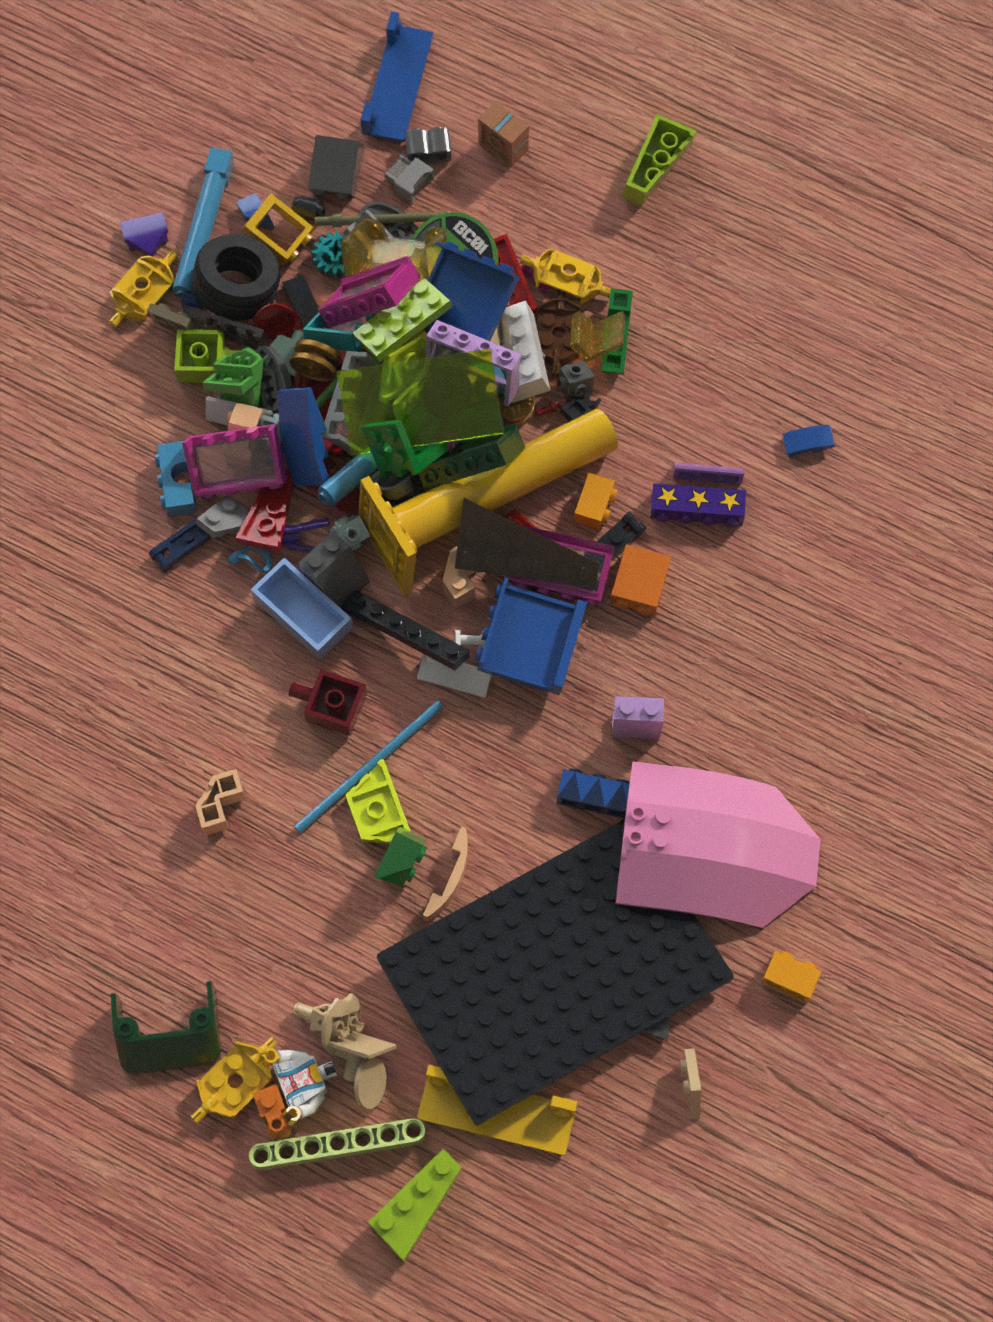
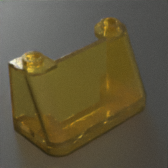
[341,218,447,287]

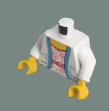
[261,1048,337,1126]

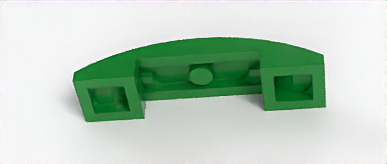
[601,288,633,375]

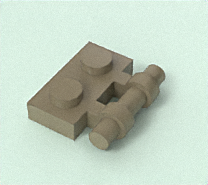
[147,303,201,330]

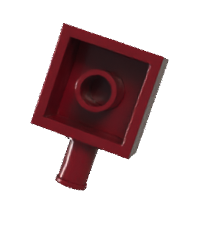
[288,670,367,736]

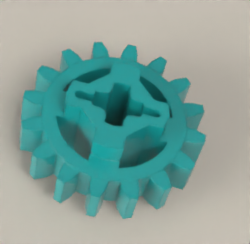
[312,231,361,279]

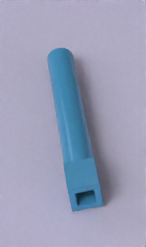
[172,147,234,299]
[318,390,450,506]

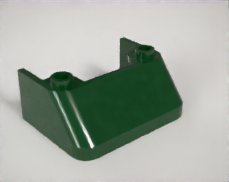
[110,981,221,1074]

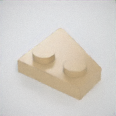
[680,1048,701,1120]

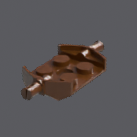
[537,289,583,378]

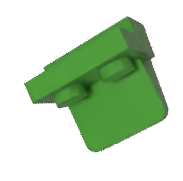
[202,347,264,407]

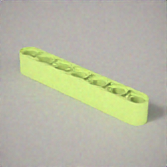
[249,1119,425,1170]

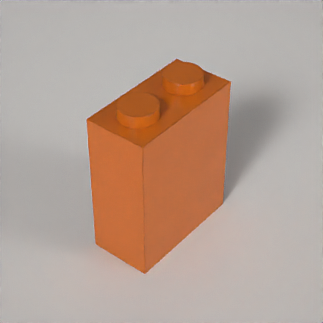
[610,545,671,616]

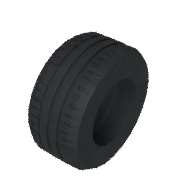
[192,234,281,321]

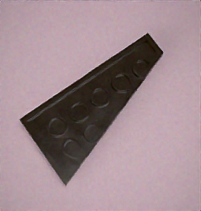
[455,498,599,587]

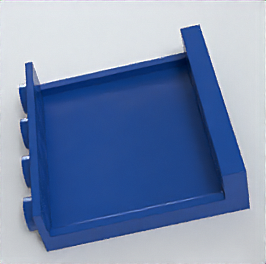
[424,241,520,341]
[475,577,587,695]

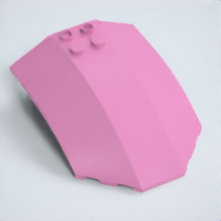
[616,762,820,929]

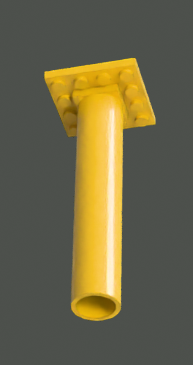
[359,409,618,596]

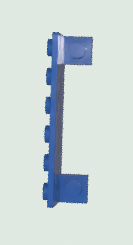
[361,11,433,142]

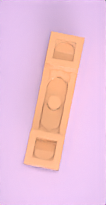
[423,826,468,923]

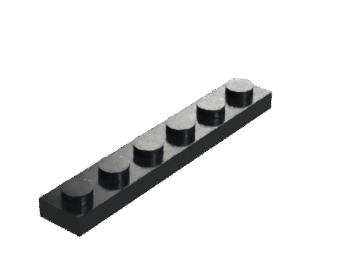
[342,590,470,671]

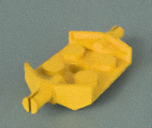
[520,249,610,305]
[108,250,178,328]
[190,1036,278,1124]

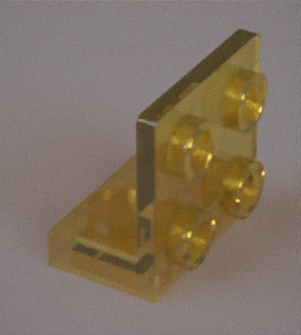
[570,311,625,362]

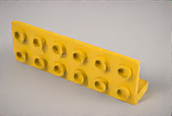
[417,1065,578,1156]

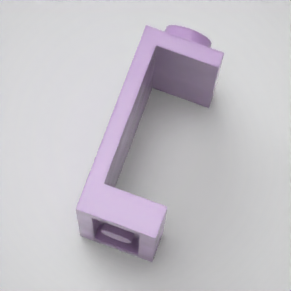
[612,696,664,740]

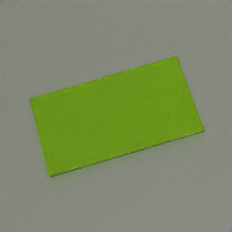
[337,348,504,455]

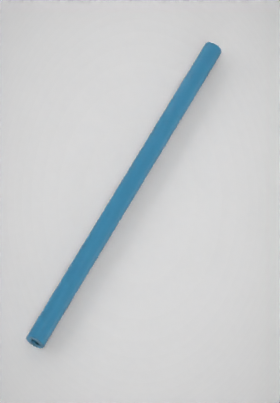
[294,700,443,834]

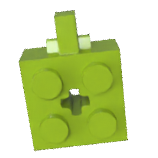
[174,329,237,383]

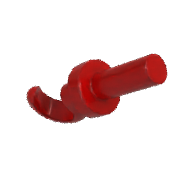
[536,396,569,416]

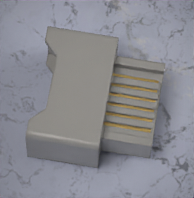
[385,155,434,204]

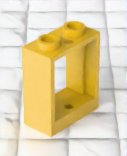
[241,194,313,266]

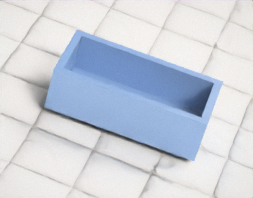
[251,558,353,660]

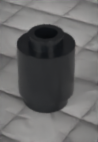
[291,196,326,222]

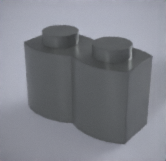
[405,127,451,163]

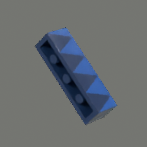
[556,769,630,819]

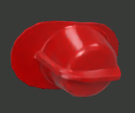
[253,304,302,339]

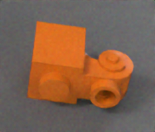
[252,1084,291,1141]

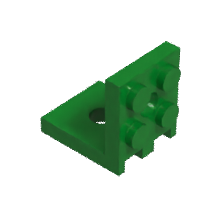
[361,420,449,478]

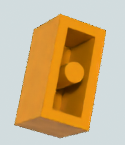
[574,473,618,530]
[761,951,822,1003]

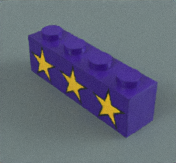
[650,484,746,527]

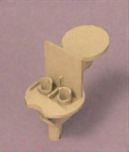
[293,993,397,1109]

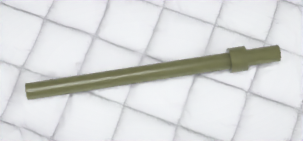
[315,212,448,228]

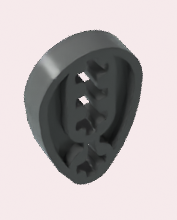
[358,202,418,247]
[256,346,293,412]

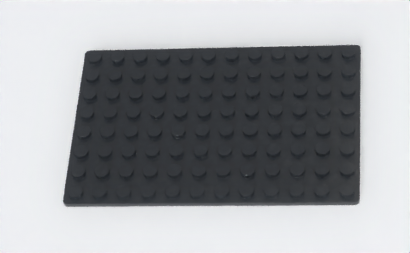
[377,819,734,1126]

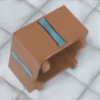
[478,102,529,167]

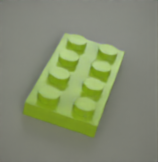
[353,278,453,362]

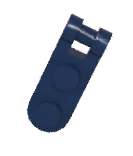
[149,520,210,572]

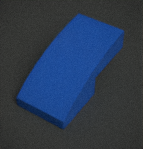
[782,425,835,457]

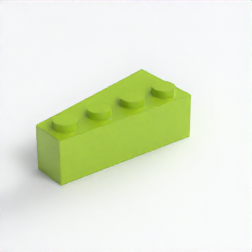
[621,114,697,206]
[368,1149,462,1263]

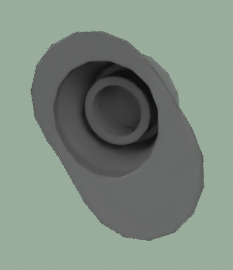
[369,471,414,501]

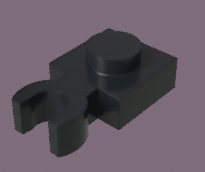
[560,390,601,422]

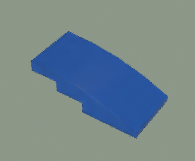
[278,387,329,486]

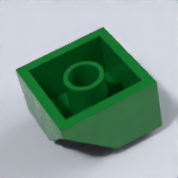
[374,827,428,886]

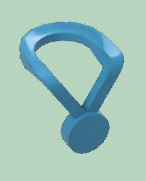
[227,546,272,573]

